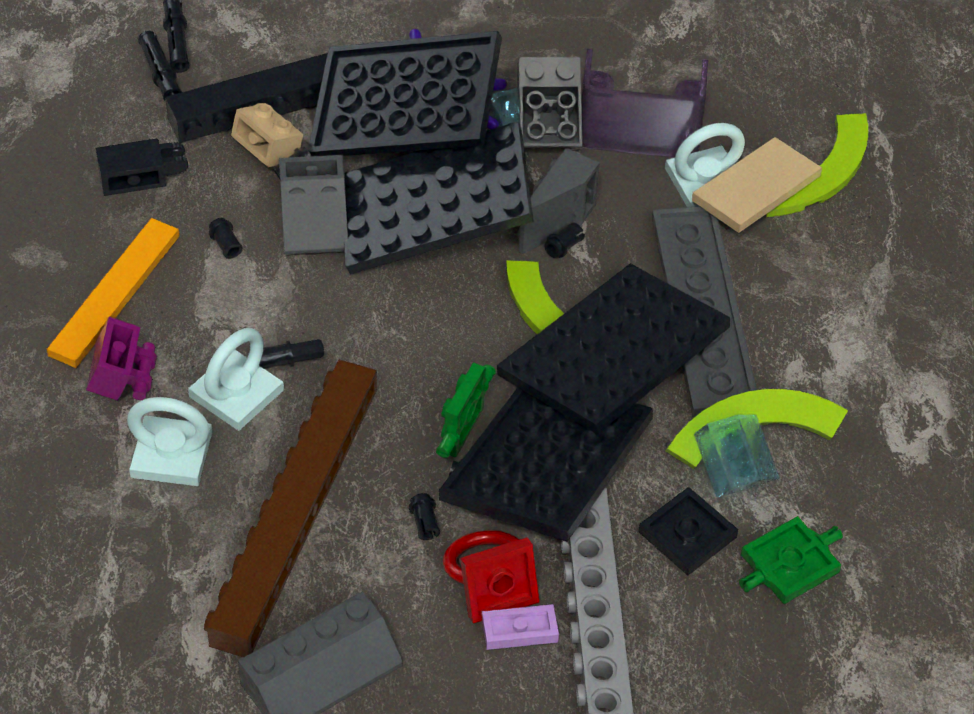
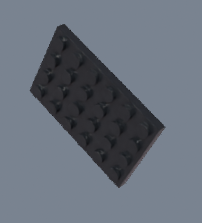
[308,31,502,156]
[344,121,534,275]
[497,263,730,434]
[439,387,653,542]

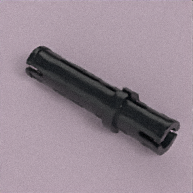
[163,0,190,73]
[138,30,182,101]

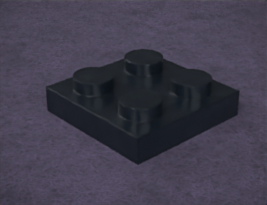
[638,487,738,576]

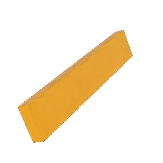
[47,218,179,368]

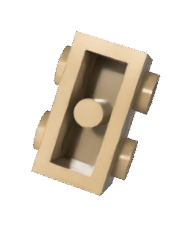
[231,103,303,167]

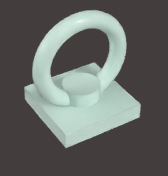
[665,123,745,207]
[188,328,284,431]
[127,397,212,486]

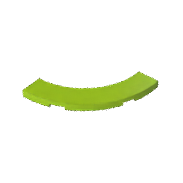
[766,113,868,217]
[506,260,564,334]
[665,389,848,469]

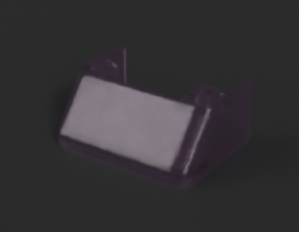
[581,49,708,157]

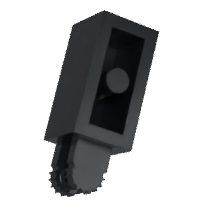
[96,138,189,196]

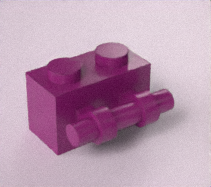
[86,317,157,401]

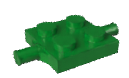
[436,362,496,458]
[739,516,843,604]

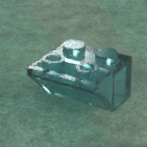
[694,415,780,498]

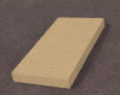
[692,137,822,233]

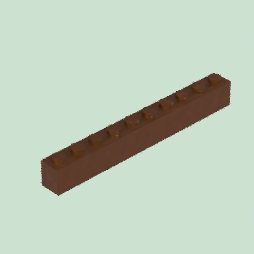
[204,359,377,658]

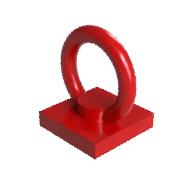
[443,530,539,623]

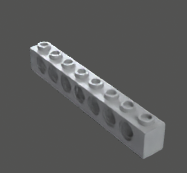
[560,488,634,714]

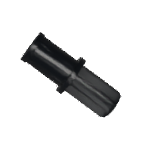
[259,339,324,369]

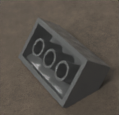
[238,591,403,714]

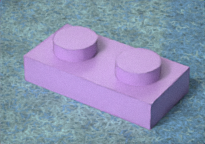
[482,604,559,650]

